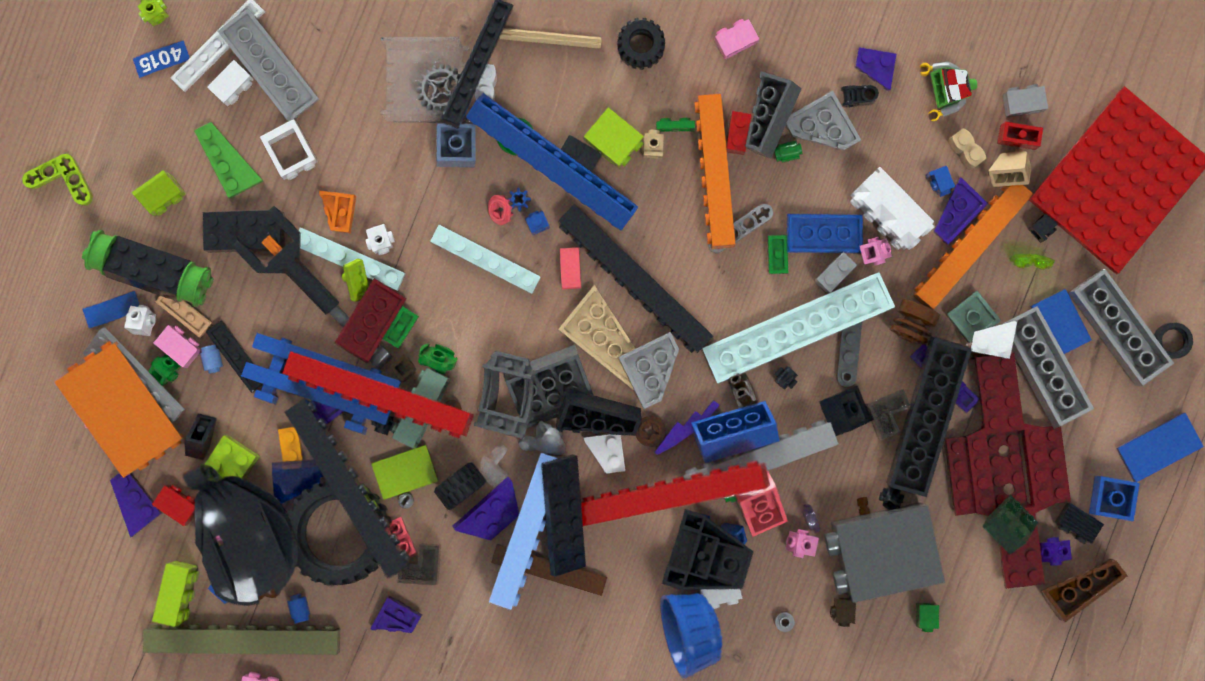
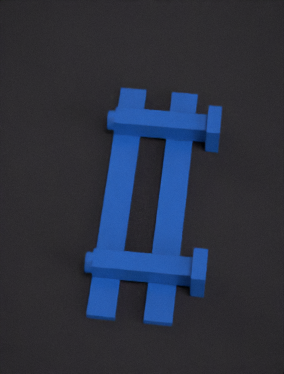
[241,333,401,435]

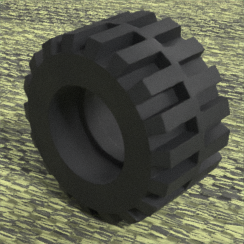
[617,18,665,70]
[434,462,486,510]

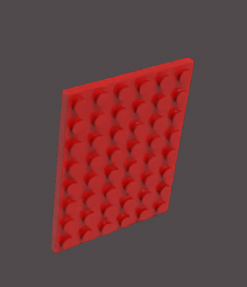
[1029,86,1205,274]

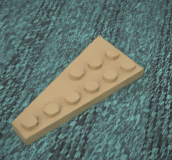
[558,285,635,390]

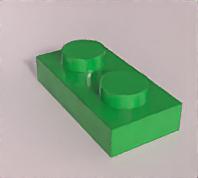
[656,118,695,132]
[768,235,788,274]
[383,306,419,349]

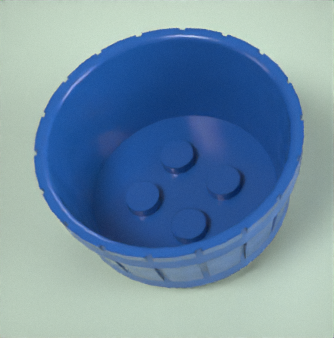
[660,593,722,679]

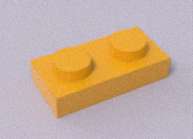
[278,427,304,467]

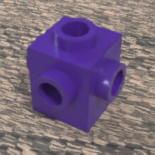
[1040,537,1072,566]

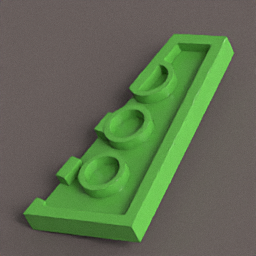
[194,122,263,199]

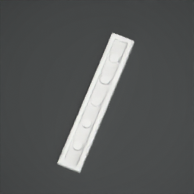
[171,0,265,92]

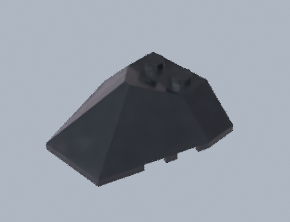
[662,509,754,590]

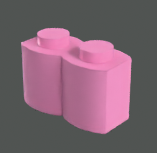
[714,19,759,59]

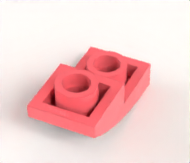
[560,247,581,290]
[389,517,417,558]

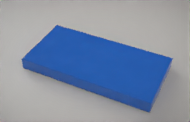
[787,214,863,254]
[1116,413,1204,482]

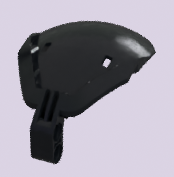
[183,464,299,606]

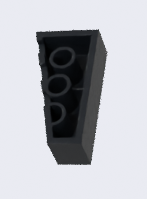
[556,388,641,436]

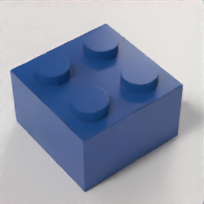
[1089,476,1140,521]

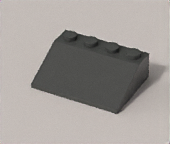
[503,345,593,428]

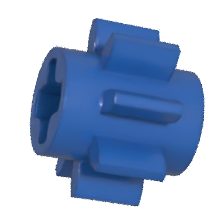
[508,188,531,212]

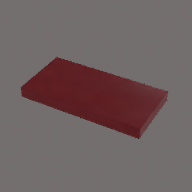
[334,278,406,364]

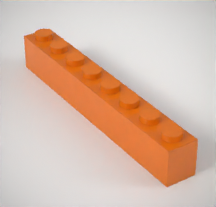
[694,94,735,249]
[913,185,1033,310]

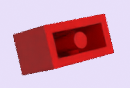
[726,111,752,155]
[997,121,1043,150]
[152,484,195,526]

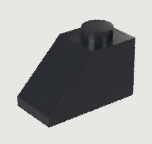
[185,414,217,460]

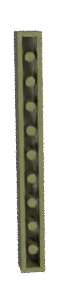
[143,624,341,655]

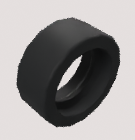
[1154,322,1193,359]

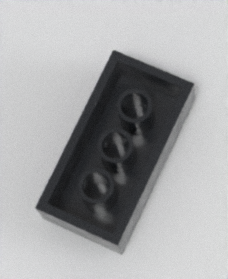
[203,210,285,253]

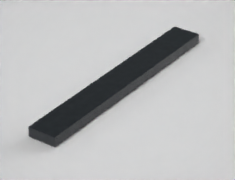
[440,0,513,129]

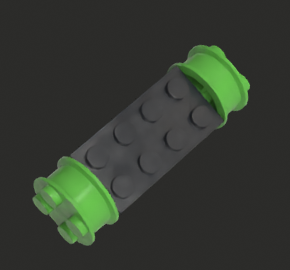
[82,230,214,307]

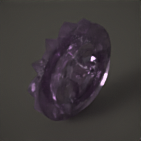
[802,504,820,534]

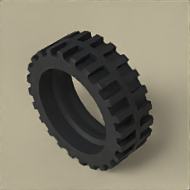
[287,481,393,586]

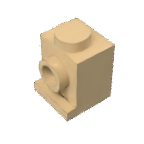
[643,130,664,159]

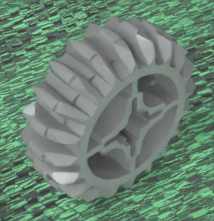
[416,64,461,116]

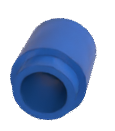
[287,593,310,623]

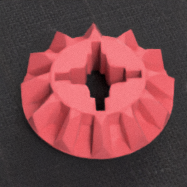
[488,194,514,225]

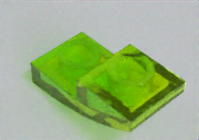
[1009,254,1055,270]

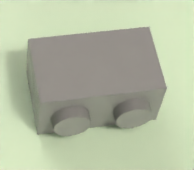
[1002,84,1048,118]
[814,252,857,294]

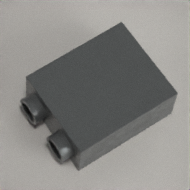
[824,502,945,603]

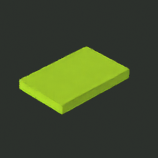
[371,445,439,500]

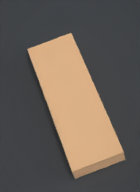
[155,296,213,338]

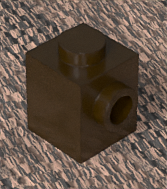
[830,598,856,627]

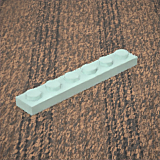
[430,225,541,294]
[299,227,406,291]

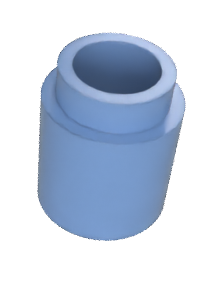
[200,345,223,374]

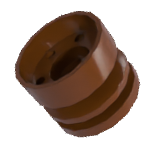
[890,299,940,346]

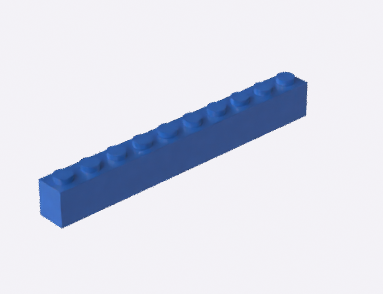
[466,93,638,231]

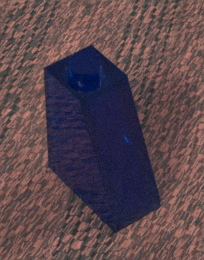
[272,460,324,504]

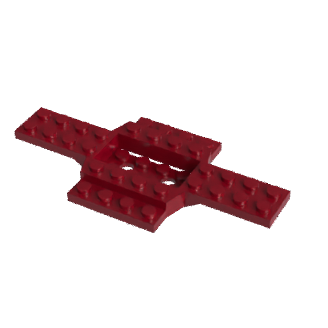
[945,353,1071,589]

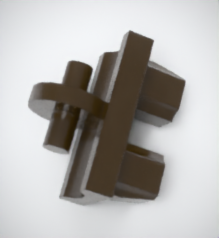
[729,373,758,408]

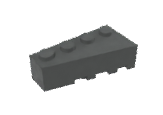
[745,71,802,159]

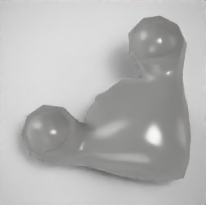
[518,421,566,455]

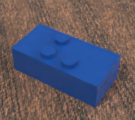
[691,401,780,463]

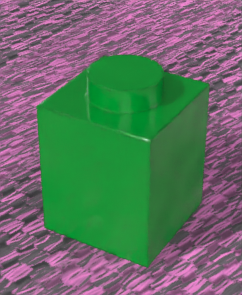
[916,603,939,632]

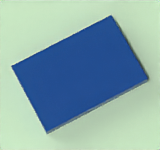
[1030,289,1092,354]

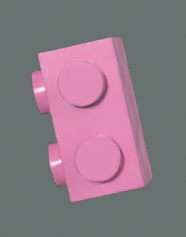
[154,325,201,368]

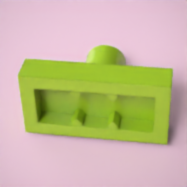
[342,258,369,302]

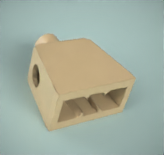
[989,149,1031,187]

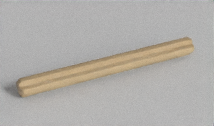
[499,28,602,48]

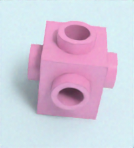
[860,237,892,265]
[785,529,819,558]

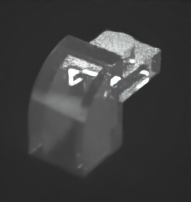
[480,445,509,488]

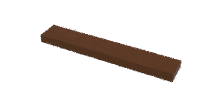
[491,544,607,596]

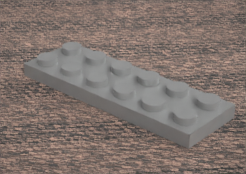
[218,8,320,122]
[83,327,185,424]

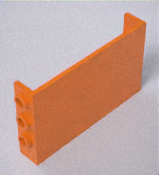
[54,341,184,478]

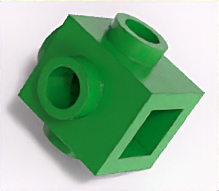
[148,354,181,386]

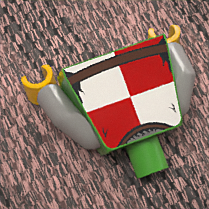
[920,62,977,122]

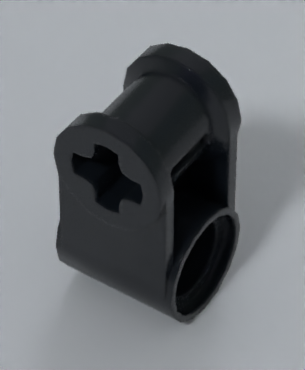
[841,85,879,108]

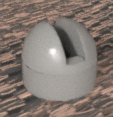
[398,493,414,509]

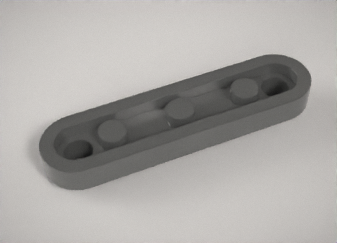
[837,322,862,387]

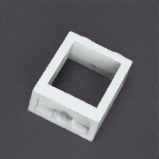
[260,119,318,180]

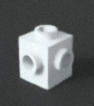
[366,224,395,255]
[124,305,156,336]

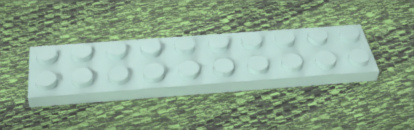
[702,272,895,384]

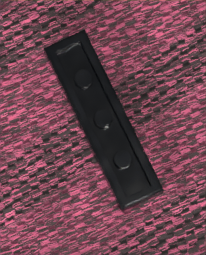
[206,321,263,393]

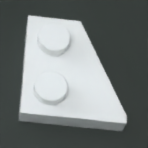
[971,321,1017,359]
[584,434,625,474]

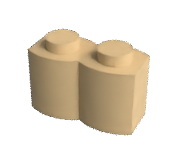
[948,128,986,170]

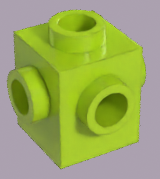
[138,0,169,26]

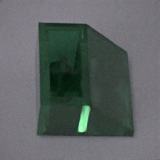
[982,495,1038,554]

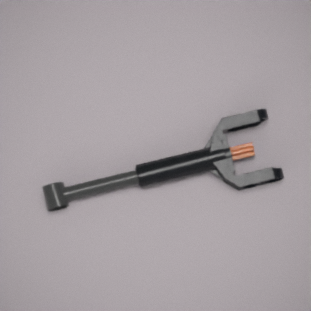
[231,206,393,370]

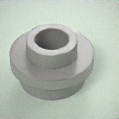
[775,612,795,632]

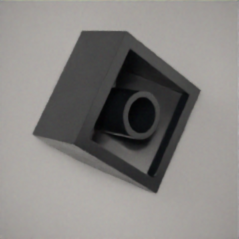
[819,385,872,436]

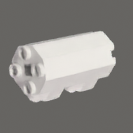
[850,167,934,250]

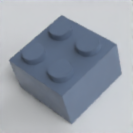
[436,123,476,167]

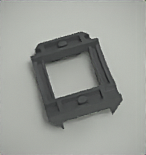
[474,351,534,439]

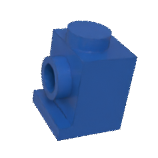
[926,165,955,197]
[525,211,550,236]

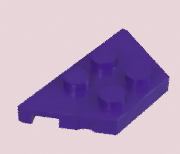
[452,477,519,540]

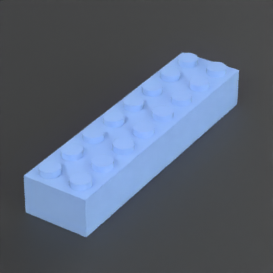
[489,453,558,610]

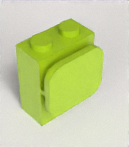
[584,107,644,168]

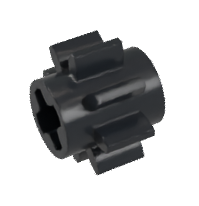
[774,366,798,390]
[371,415,395,435]
[879,486,904,510]

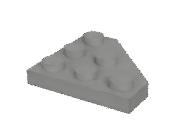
[786,91,861,150]
[618,332,679,409]

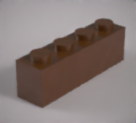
[1041,559,1128,622]

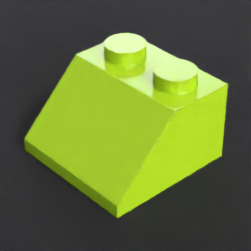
[131,170,186,216]

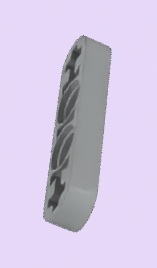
[708,204,773,253]

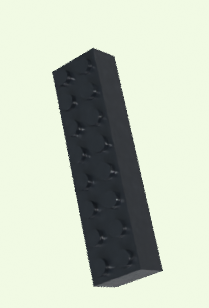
[886,336,972,497]

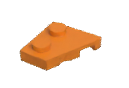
[319,190,357,234]

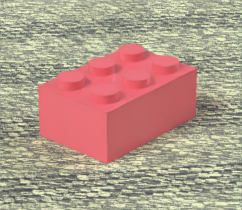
[735,470,788,537]

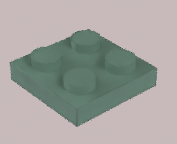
[946,291,1001,343]

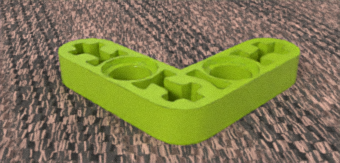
[22,154,93,206]

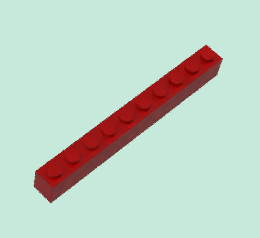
[283,351,474,439]
[581,460,771,526]

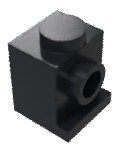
[1028,214,1058,243]

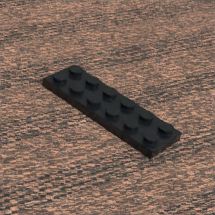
[541,454,586,577]

